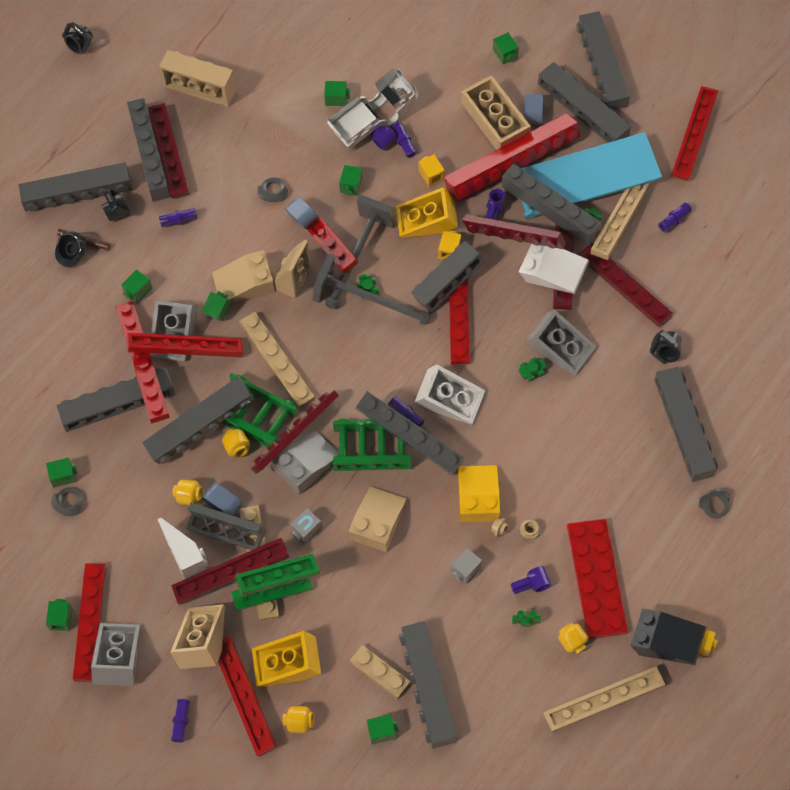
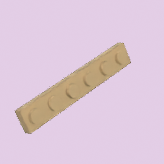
[591,182,652,260]
[239,312,315,409]
[239,505,279,622]
[543,666,665,733]

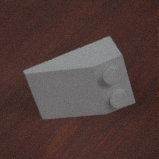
[150,300,198,361]
[525,310,597,376]
[271,430,339,495]
[91,623,140,686]

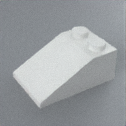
[519,243,589,294]
[414,365,485,425]
[158,518,209,579]

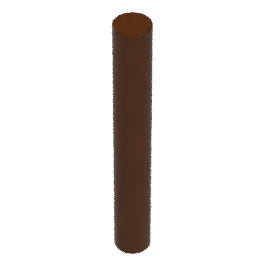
[57,229,111,251]

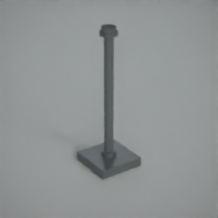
[325,194,396,309]
[312,253,430,325]

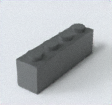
[411,241,484,313]

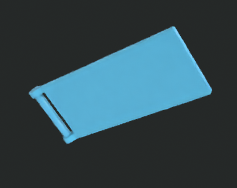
[521,132,662,220]

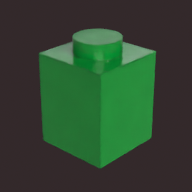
[493,32,519,64]
[324,81,350,106]
[339,165,363,196]
[121,269,152,304]
[201,291,232,322]
[46,457,78,488]
[46,599,72,631]
[367,714,399,744]

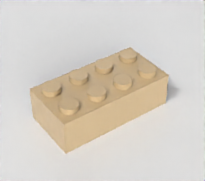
[159,50,236,107]
[461,75,531,150]

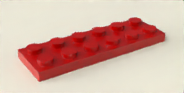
[567,519,628,639]

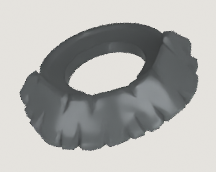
[258,178,288,202]
[51,487,82,516]
[698,489,730,518]

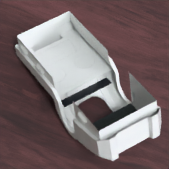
[327,69,418,150]

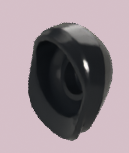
[55,231,86,268]

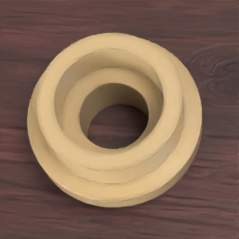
[491,518,508,537]
[520,520,540,539]

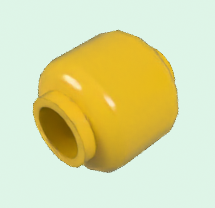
[222,428,250,458]
[172,479,203,505]
[558,622,588,654]
[283,706,314,734]

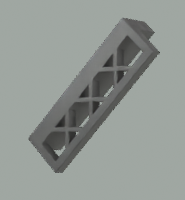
[186,503,266,550]

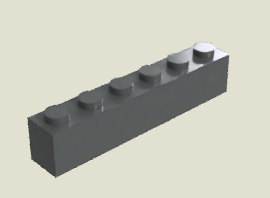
[576,11,630,110]
[538,62,631,143]
[127,98,170,202]
[18,162,132,212]
[502,164,602,246]
[654,366,718,482]
[56,368,176,432]
[142,377,255,464]
[356,391,464,476]
[399,621,457,749]

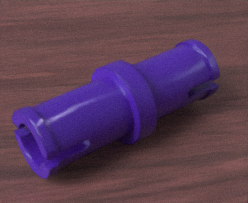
[392,122,417,158]
[658,202,692,233]
[159,208,197,227]
[388,396,425,427]
[171,699,190,743]

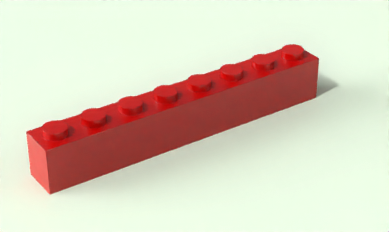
[443,113,581,201]

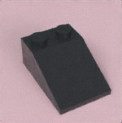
[630,609,706,665]

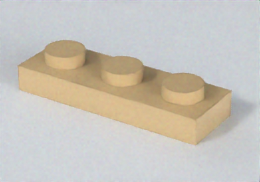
[350,645,411,699]

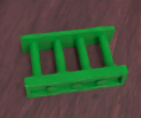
[220,373,298,448]
[333,418,412,471]
[231,554,320,611]

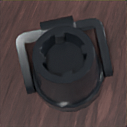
[62,22,93,54]
[101,188,131,222]
[650,330,682,364]

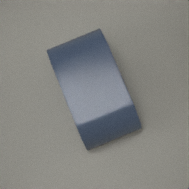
[524,94,543,125]
[285,196,318,229]
[202,482,243,516]

